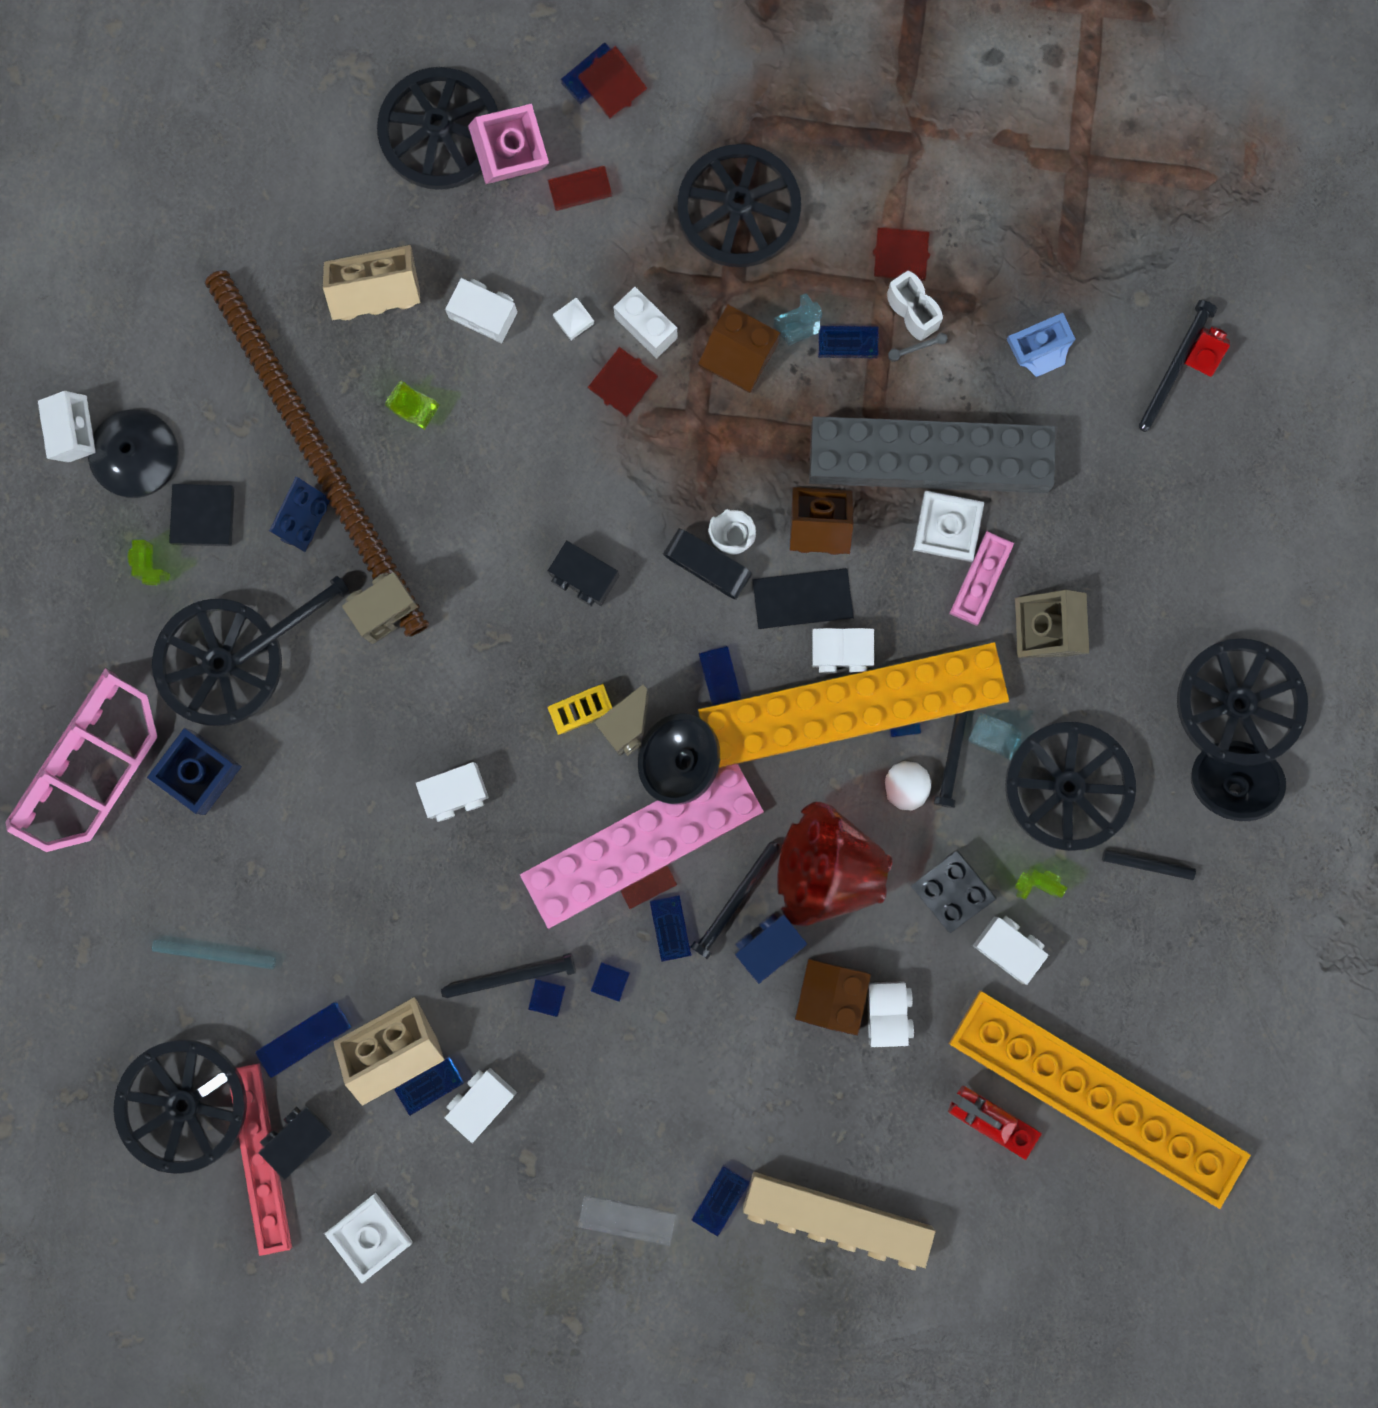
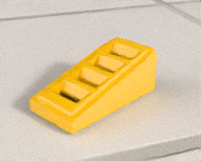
[548,684,612,735]

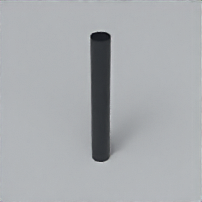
[1102,850,1196,880]

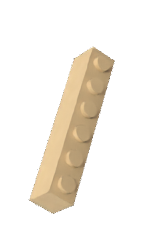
[743,1171,936,1270]

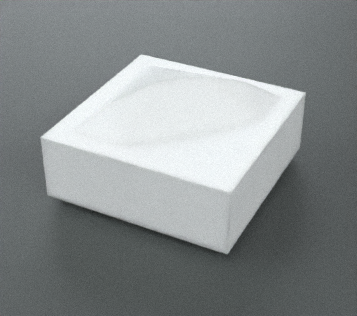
[553,297,595,340]

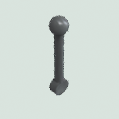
[888,333,948,362]

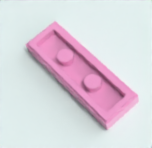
[949,531,1014,626]

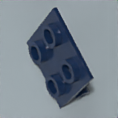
[269,477,330,552]

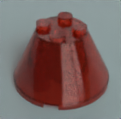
[777,802,893,926]

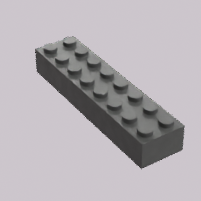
[809,416,1056,493]

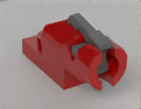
[948,1085,1042,1160]

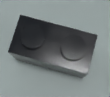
[548,540,620,606]
[259,1105,332,1180]

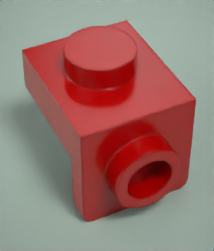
[1185,326,1230,377]

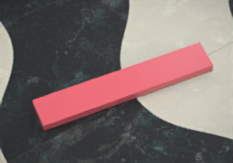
[230,1063,292,1256]

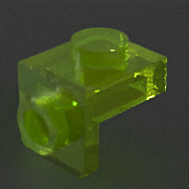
[385,381,440,430]
[128,540,170,585]
[1015,869,1068,900]

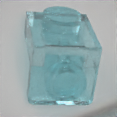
[774,294,822,346]
[968,713,1022,760]

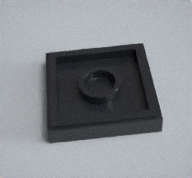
[169,484,235,546]

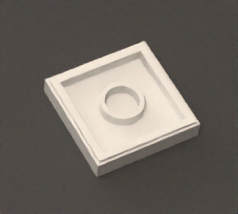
[913,491,984,562]
[324,1193,413,1283]

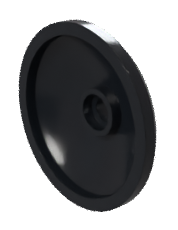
[88,409,179,498]
[638,713,720,805]
[1191,741,1286,821]

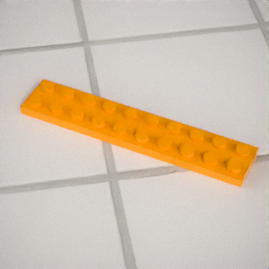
[698,642,1009,768]
[948,990,1251,1209]

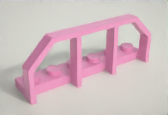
[5,668,157,852]

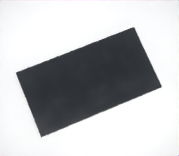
[752,568,854,629]

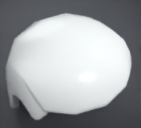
[708,509,756,555]
[885,761,931,811]

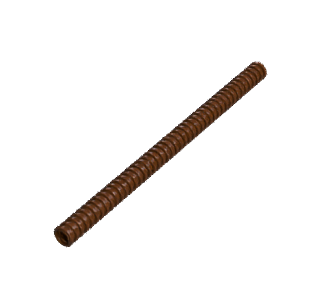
[205,270,429,637]

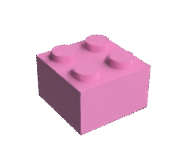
[468,104,549,184]

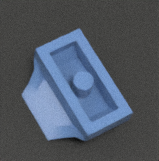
[1007,313,1075,377]

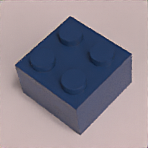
[147,728,242,815]
[734,913,807,984]

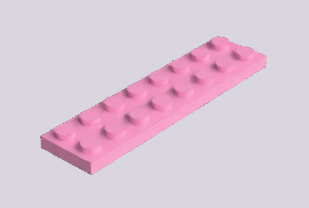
[520,764,764,929]

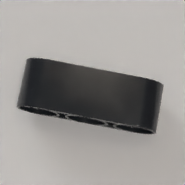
[663,528,752,600]

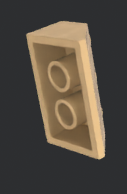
[323,245,420,320]
[333,997,445,1106]

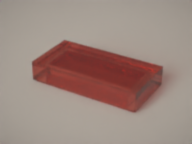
[548,165,612,211]

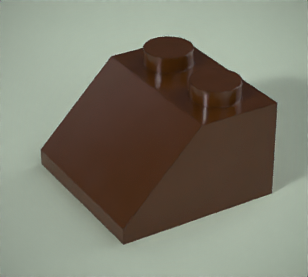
[698,304,780,393]
[790,487,853,555]
[795,959,871,1036]

